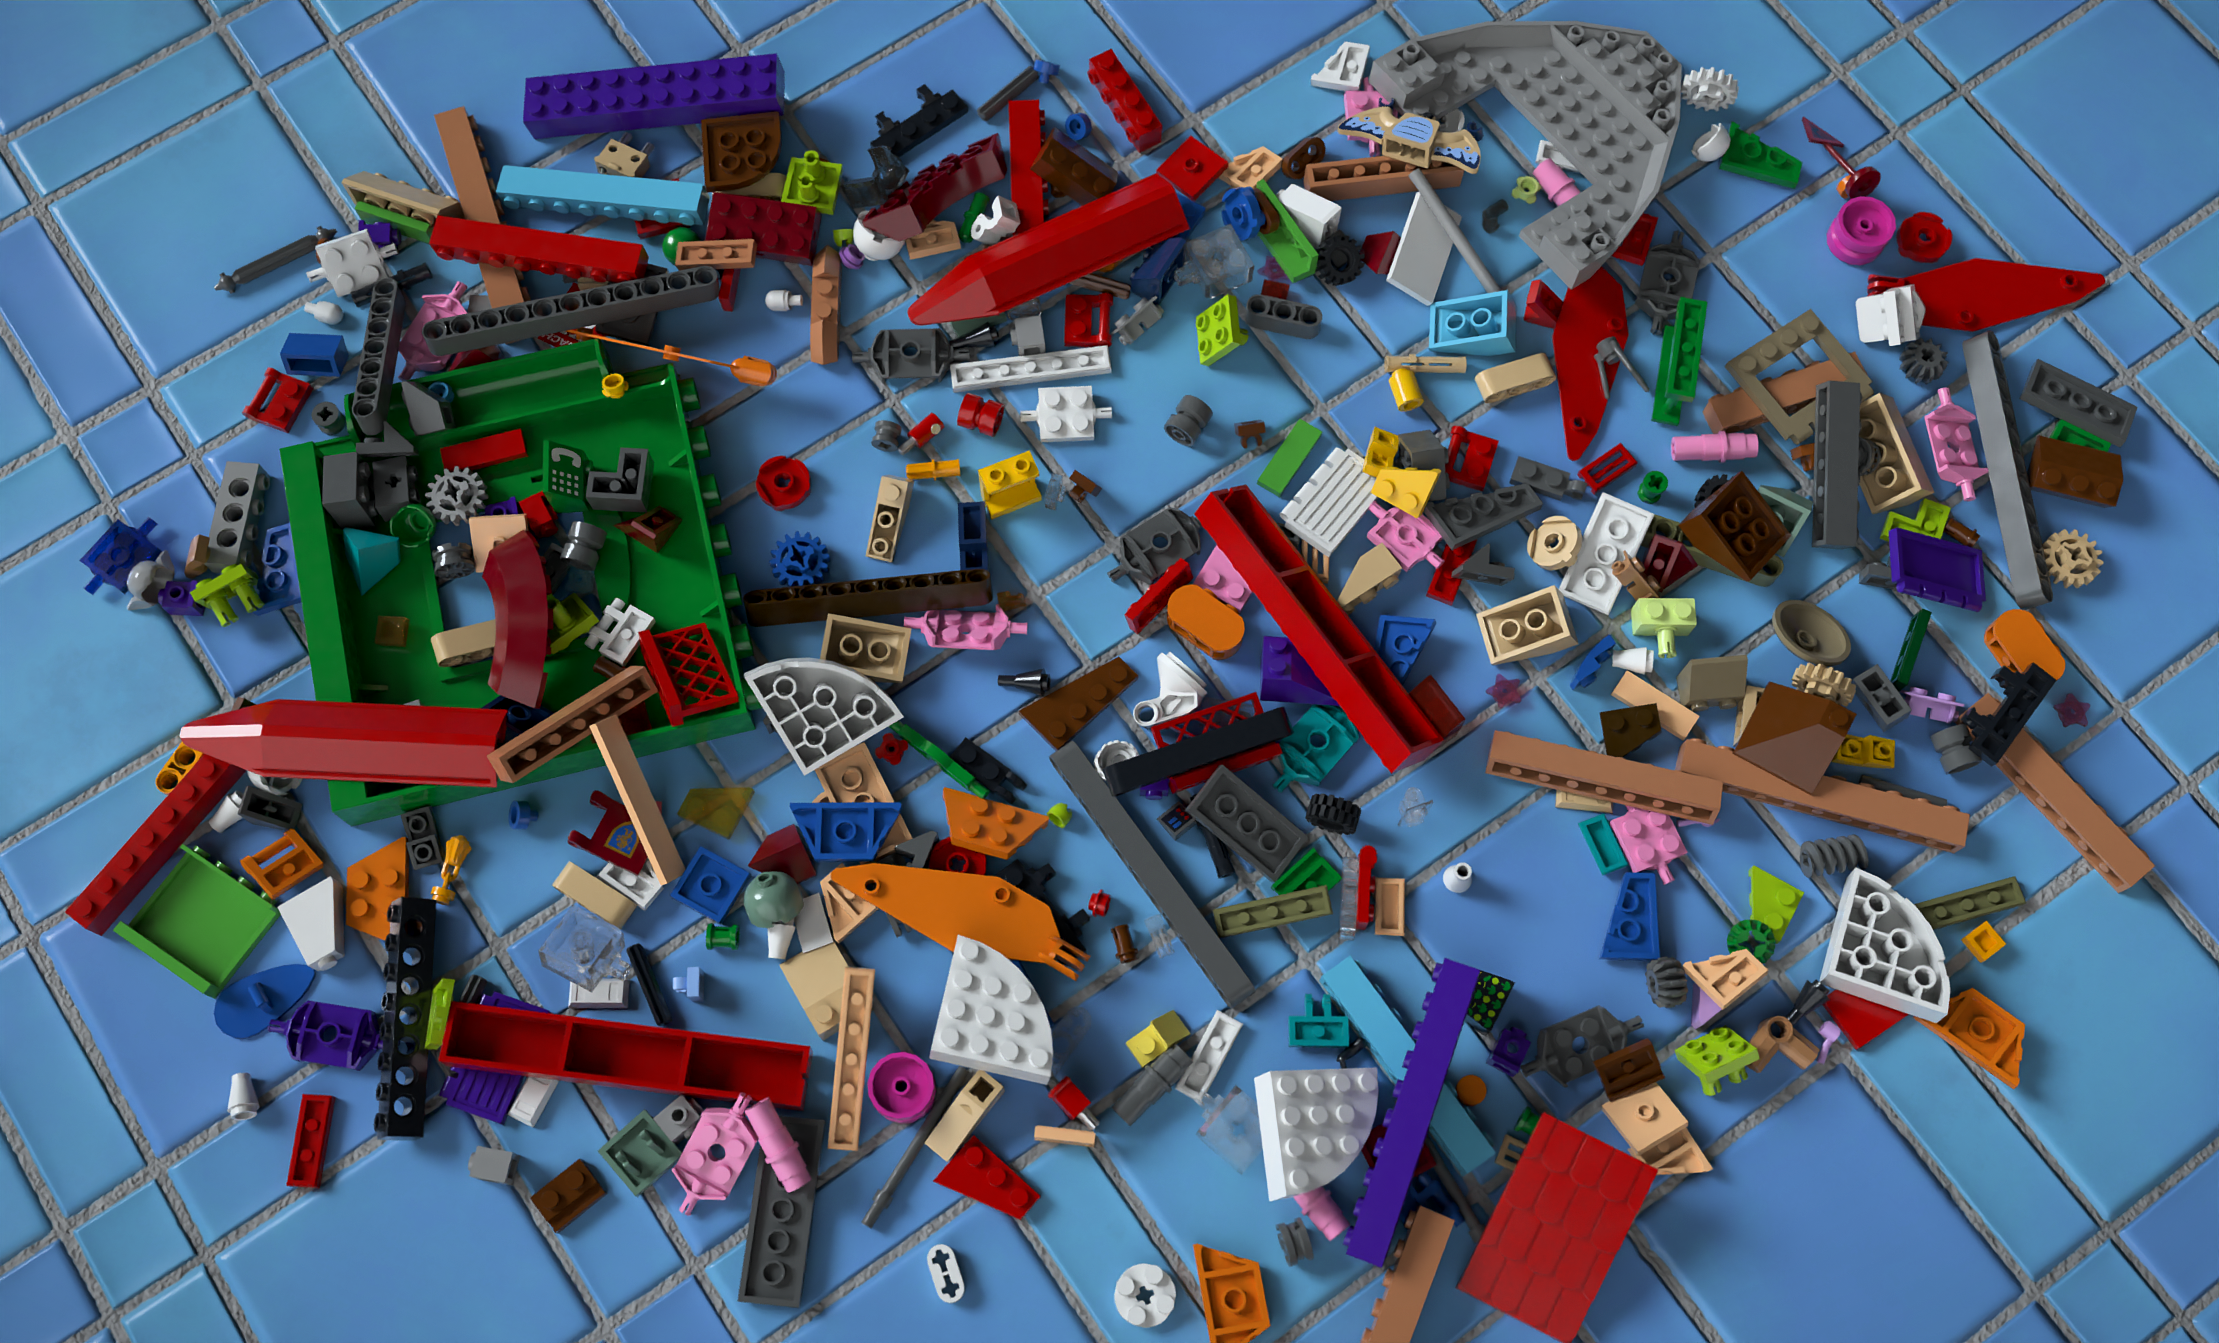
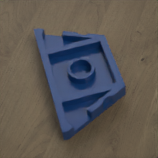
[790,802,902,862]

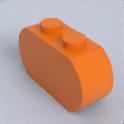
[1167,584,1245,660]
[1984,609,2065,680]

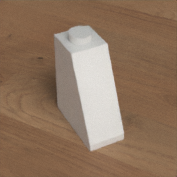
[1276,184,1342,249]
[277,876,345,971]

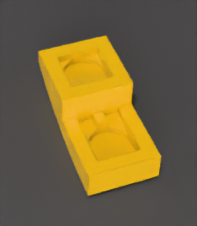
[1362,427,1399,477]

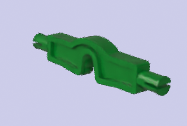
[889,720,990,799]

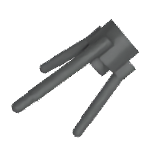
[1594,336,1649,400]

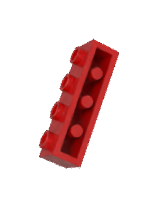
[1087,49,1162,153]

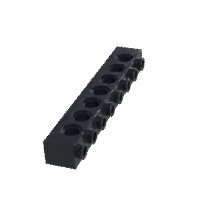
[374,897,436,1141]

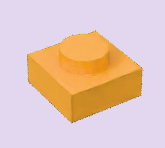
[1961,921,2006,963]

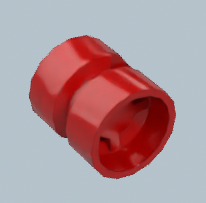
[957,393,1005,437]

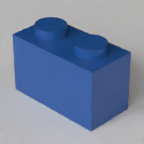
[280,333,349,377]

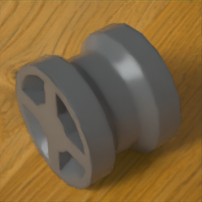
[311,402,346,435]
[871,420,902,452]

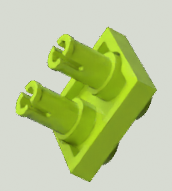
[781,150,843,215]
[190,564,264,627]
[547,592,599,655]
[1675,1025,1760,1096]

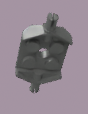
[1634,231,1700,335]
[852,328,970,384]
[1107,507,1202,585]
[1520,1005,1644,1088]

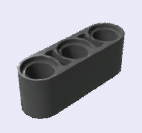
[1245,294,1322,339]

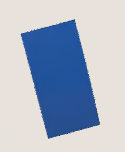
[1570,634,1616,690]

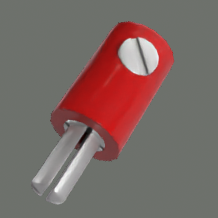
[898,412,944,455]

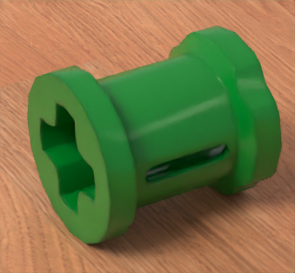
[1637,471,1668,504]
[706,923,740,950]
[1514,1106,1540,1136]

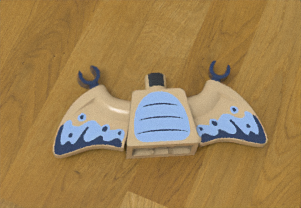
[1338,98,1484,174]

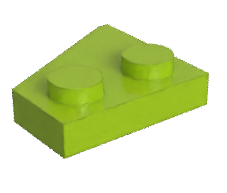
[1748,865,1804,944]
[425,978,455,1050]

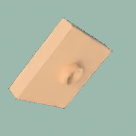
[469,514,529,573]
[1602,1082,1688,1156]

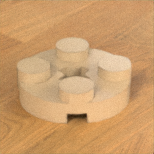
[1527,516,1582,570]

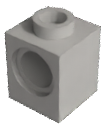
[468,1146,520,1186]

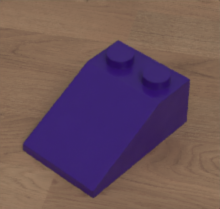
[1260,636,1340,706]

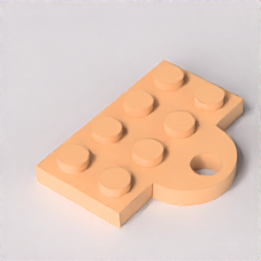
[812,742,913,865]

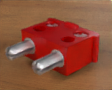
[1048,1075,1100,1131]

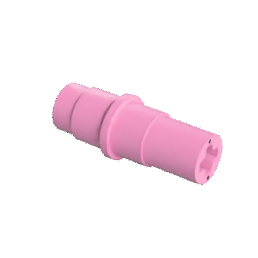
[1533,158,1581,206]
[1671,431,1758,463]
[745,1097,811,1193]
[1293,1186,1351,1242]

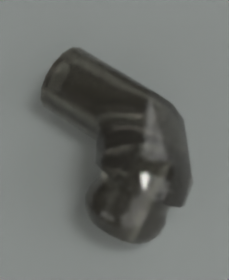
[1481,199,1509,233]

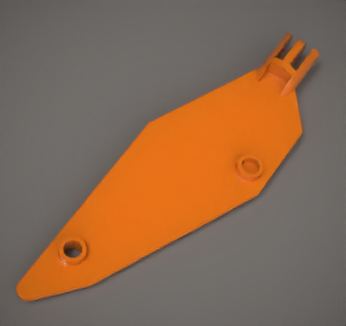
[566,327,777,386]
[831,863,1091,981]

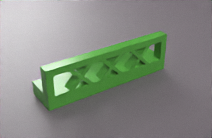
[1256,179,1319,283]

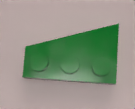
[1719,121,1803,189]

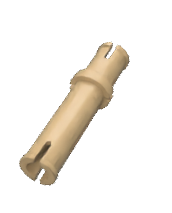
[1384,354,1467,374]

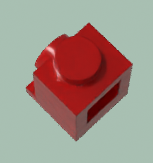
[519,491,558,539]

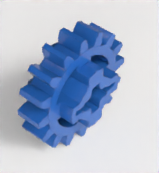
[769,531,831,587]

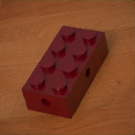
[705,192,822,266]

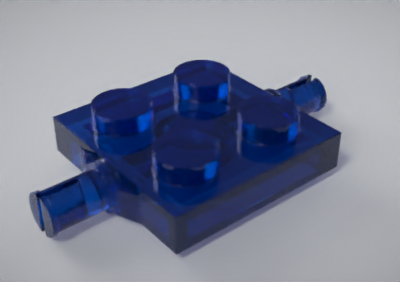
[79,517,162,595]

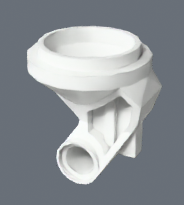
[1133,652,1207,728]

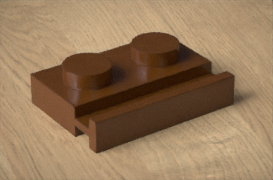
[1593,1038,1665,1102]
[530,1158,607,1234]

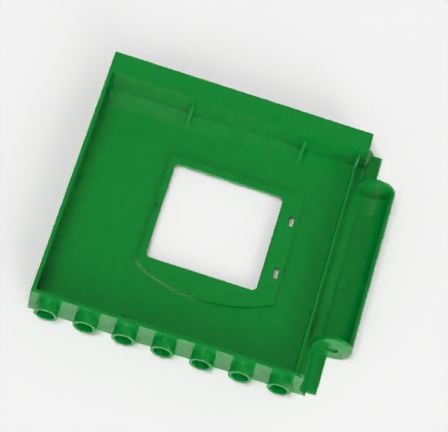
[279,338,763,827]

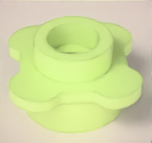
[1511,176,1541,204]

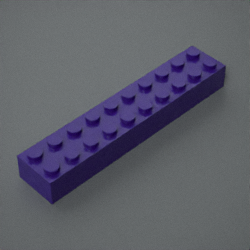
[523,53,785,139]
[1343,958,1480,1268]

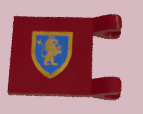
[567,790,648,876]

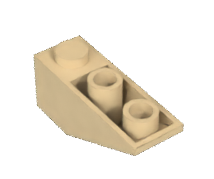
[865,474,915,562]
[1337,543,1402,616]
[925,1070,1005,1163]

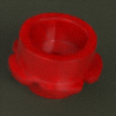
[1088,889,1111,917]

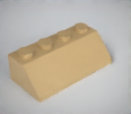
[342,171,465,229]
[1859,393,1935,514]

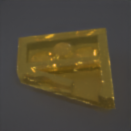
[677,787,755,840]

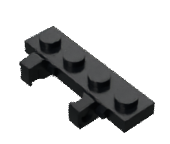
[870,84,968,166]
[1960,662,2057,767]
[994,859,1090,967]

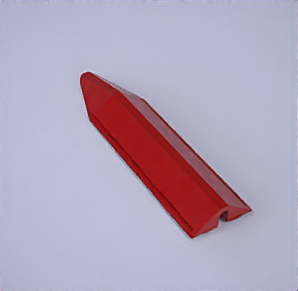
[907,173,1190,326]
[180,699,508,788]

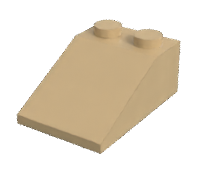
[1476,585,1579,665]
[820,613,911,683]
[779,941,874,1041]

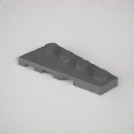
[1423,483,1543,550]

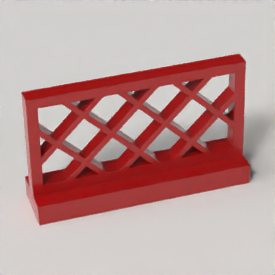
[638,622,739,727]
[1151,692,1282,794]

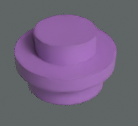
[839,244,865,269]

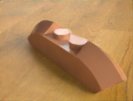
[810,245,842,365]

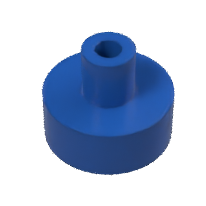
[1033,59,1060,84]
[1065,112,1092,140]
[509,801,538,830]

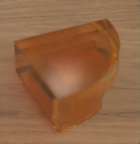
[997,591,1027,611]

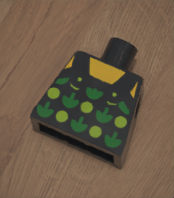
[1465,970,1515,1036]

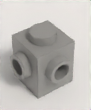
[653,1095,704,1145]

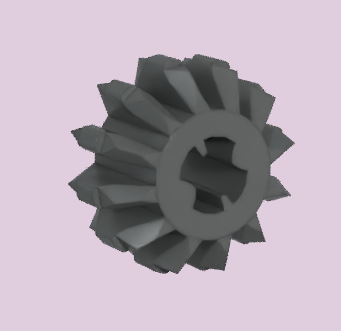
[1899,338,1948,385]
[1645,957,1688,1008]

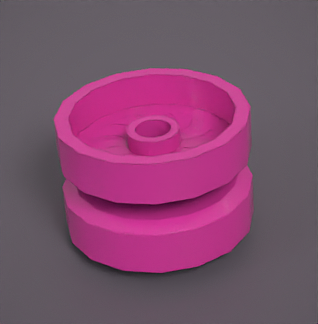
[1827,196,1896,265]
[867,1052,937,1124]

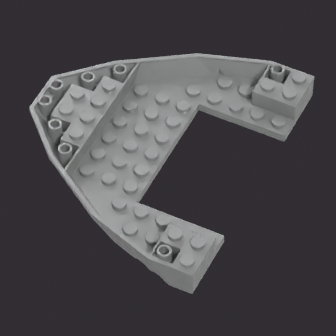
[1368,21,1682,290]

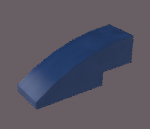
[958,501,989,571]

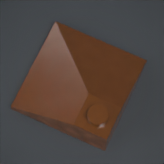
[1678,471,1792,582]
[1732,681,1857,795]

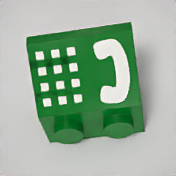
[543,440,594,514]

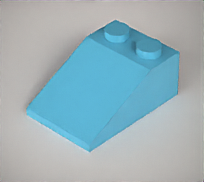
[1429,290,1516,356]

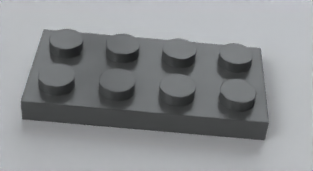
[2019,359,2137,447]
[1185,765,1308,882]

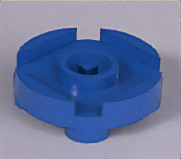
[1221,186,1265,241]

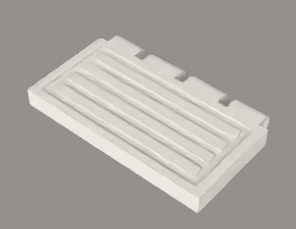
[1280,448,1379,557]

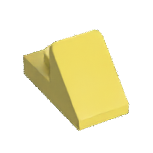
[1125,1010,1190,1069]

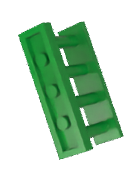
[1651,297,1707,426]

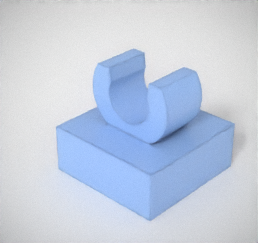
[673,967,704,1002]

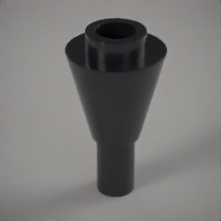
[949,321,999,350]
[998,668,1051,696]
[1785,979,1831,1026]

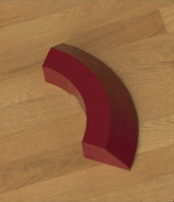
[862,133,1007,242]
[482,530,553,709]

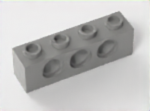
[205,461,270,573]

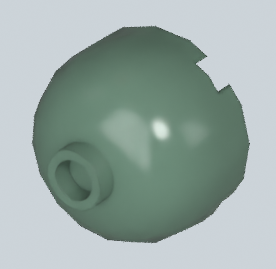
[743,871,804,928]

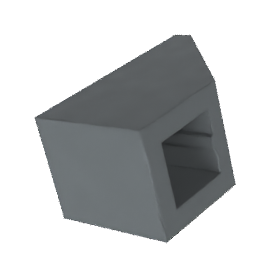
[401,381,457,436]

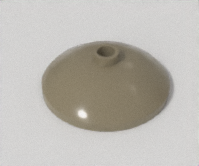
[1772,600,1851,666]

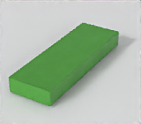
[354,201,433,244]
[1257,419,1322,498]

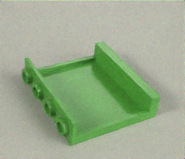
[113,844,281,999]

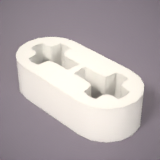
[927,1244,965,1303]

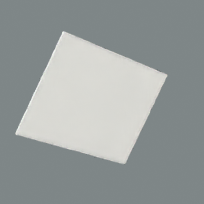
[793,893,833,953]

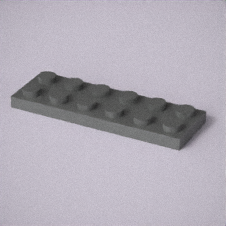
[738,1116,826,1308]

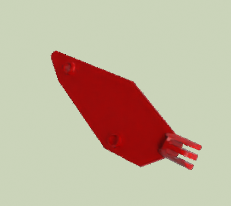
[1867,258,2105,332]
[1552,266,1629,461]

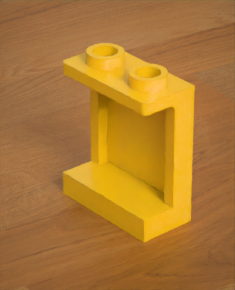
[978,450,1042,520]

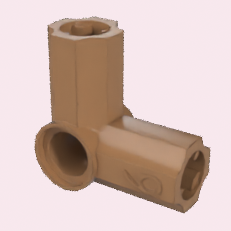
[1746,1016,1820,1073]

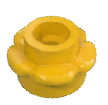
[602,374,629,399]

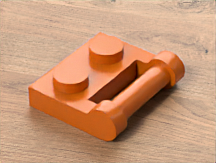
[240,828,323,900]

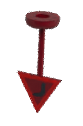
[1802,116,1881,199]

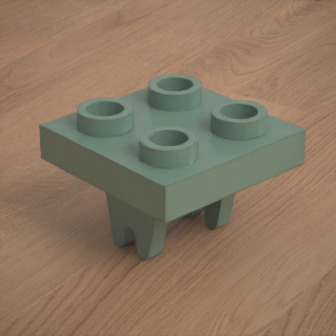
[598,1109,683,1197]

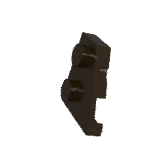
[1599,703,1662,758]

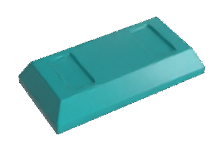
[1578,813,1629,876]

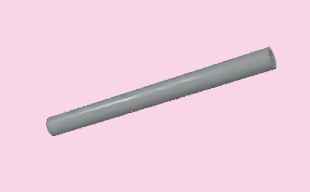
[1408,168,1502,293]

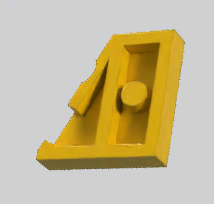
[1370,467,1441,518]

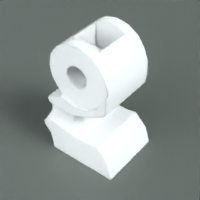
[971,195,1020,245]

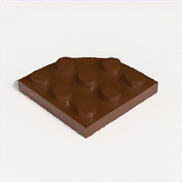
[701,111,782,193]

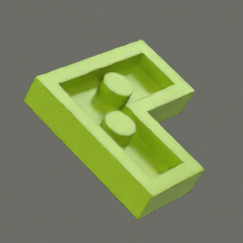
[1879,498,1951,542]

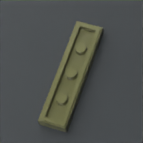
[1914,876,2026,930]
[1213,885,1333,938]

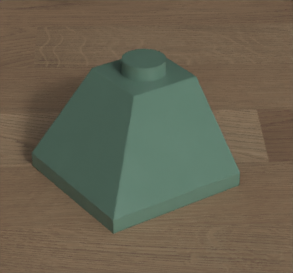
[1758,485,1813,557]

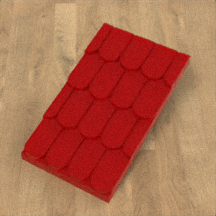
[1455,1113,1659,1343]

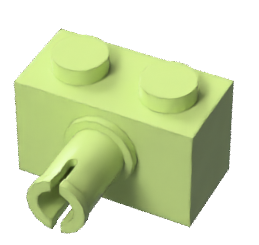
[1631,598,1697,658]

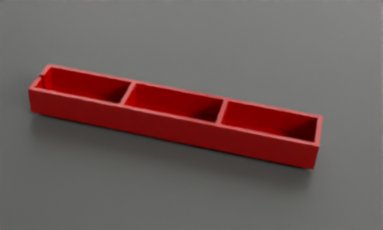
[1194,484,1444,774]
[438,1001,813,1111]

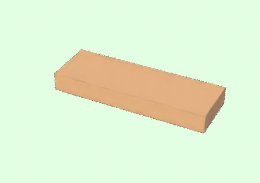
[1611,670,1700,741]

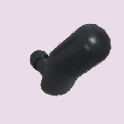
[1336,1037,1366,1069]

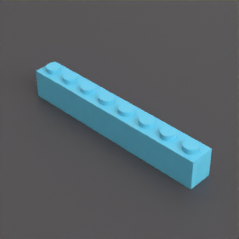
[496,165,710,226]
[1319,956,1496,1177]

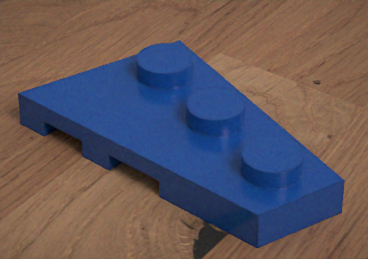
[252,523,301,616]
[1374,615,1437,686]
[1599,872,1660,961]

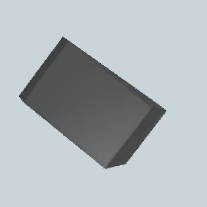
[237,786,303,831]

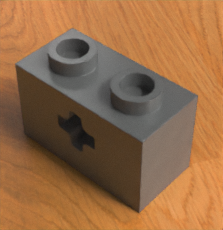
[373,456,421,522]
[1852,664,1912,732]

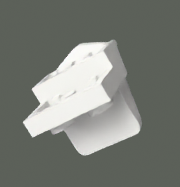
[1856,284,1926,346]

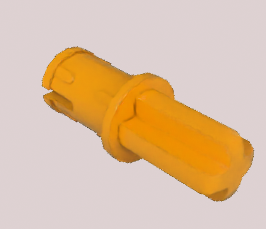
[906,459,961,481]

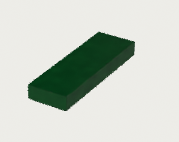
[1890,609,1932,692]

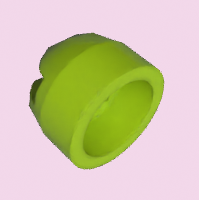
[833,229,854,248]
[1047,803,1072,828]

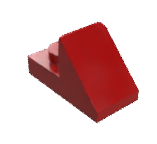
[1523,279,1563,329]

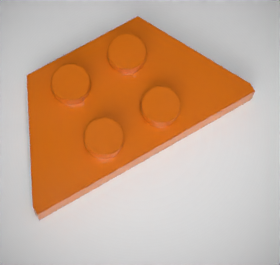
[942,787,1049,860]
[346,837,409,941]
[1913,988,2025,1090]
[1193,1244,1270,1343]

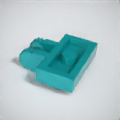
[1288,994,1349,1048]

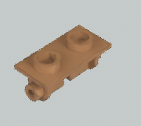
[1612,550,1661,601]

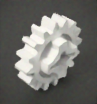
[1681,67,1739,111]

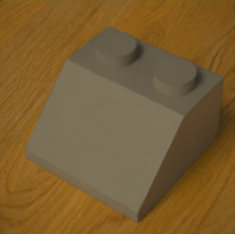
[1676,655,1748,712]

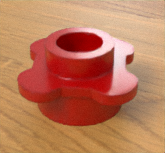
[875,733,909,765]

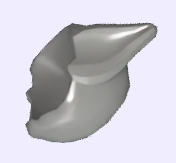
[127,550,175,611]

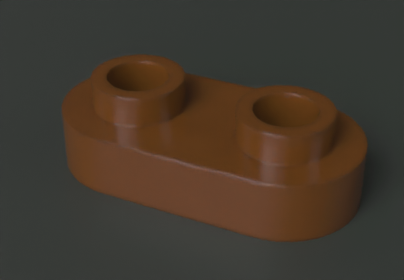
[1281,137,1326,180]
[1253,188,1280,234]

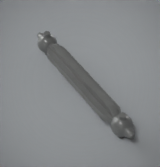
[214,226,337,294]

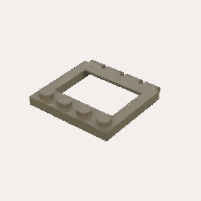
[1725,309,1874,445]

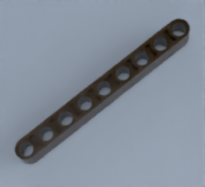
[743,569,993,627]

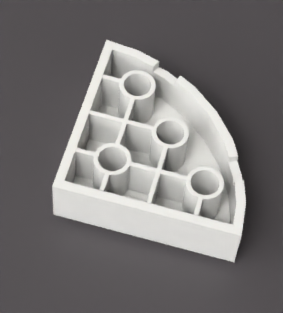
[744,658,904,776]
[1819,868,1950,1023]
[929,935,1053,1085]
[1254,1068,1378,1201]

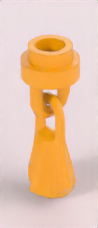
[430,835,472,905]

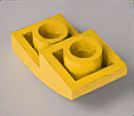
[1831,734,1895,769]

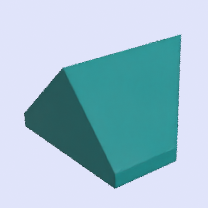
[343,527,401,596]

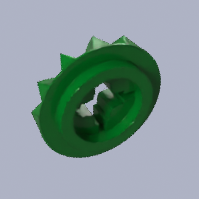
[1727,919,1776,964]

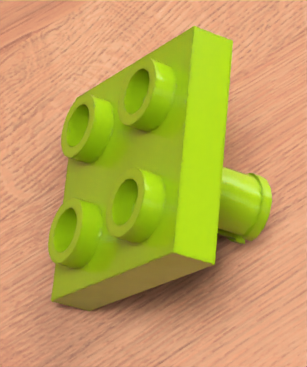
[1196,294,1249,366]

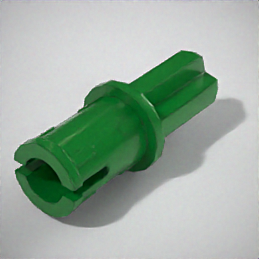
[958,192,990,243]

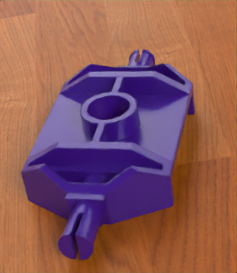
[268,1000,400,1071]

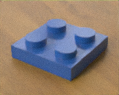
[670,846,751,925]

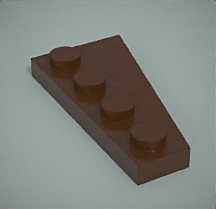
[1019,657,1138,751]

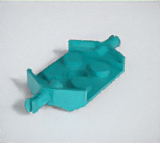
[1272,704,1359,793]

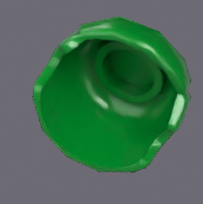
[662,227,701,266]
[390,504,437,548]

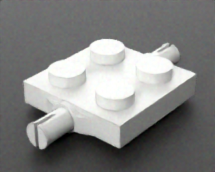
[306,229,398,297]
[1020,386,1112,442]

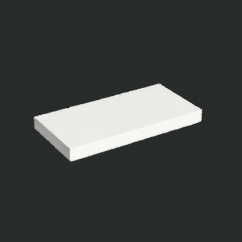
[1386,192,1462,306]
[1559,492,1654,616]

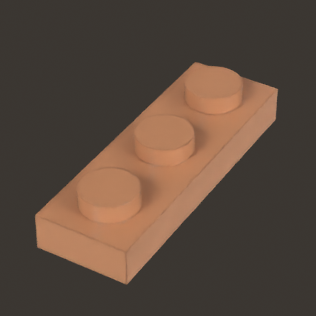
[675,239,757,271]

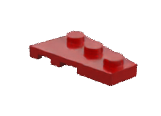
[933,1135,1041,1220]

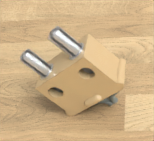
[594,132,655,178]

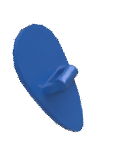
[214,964,316,1039]

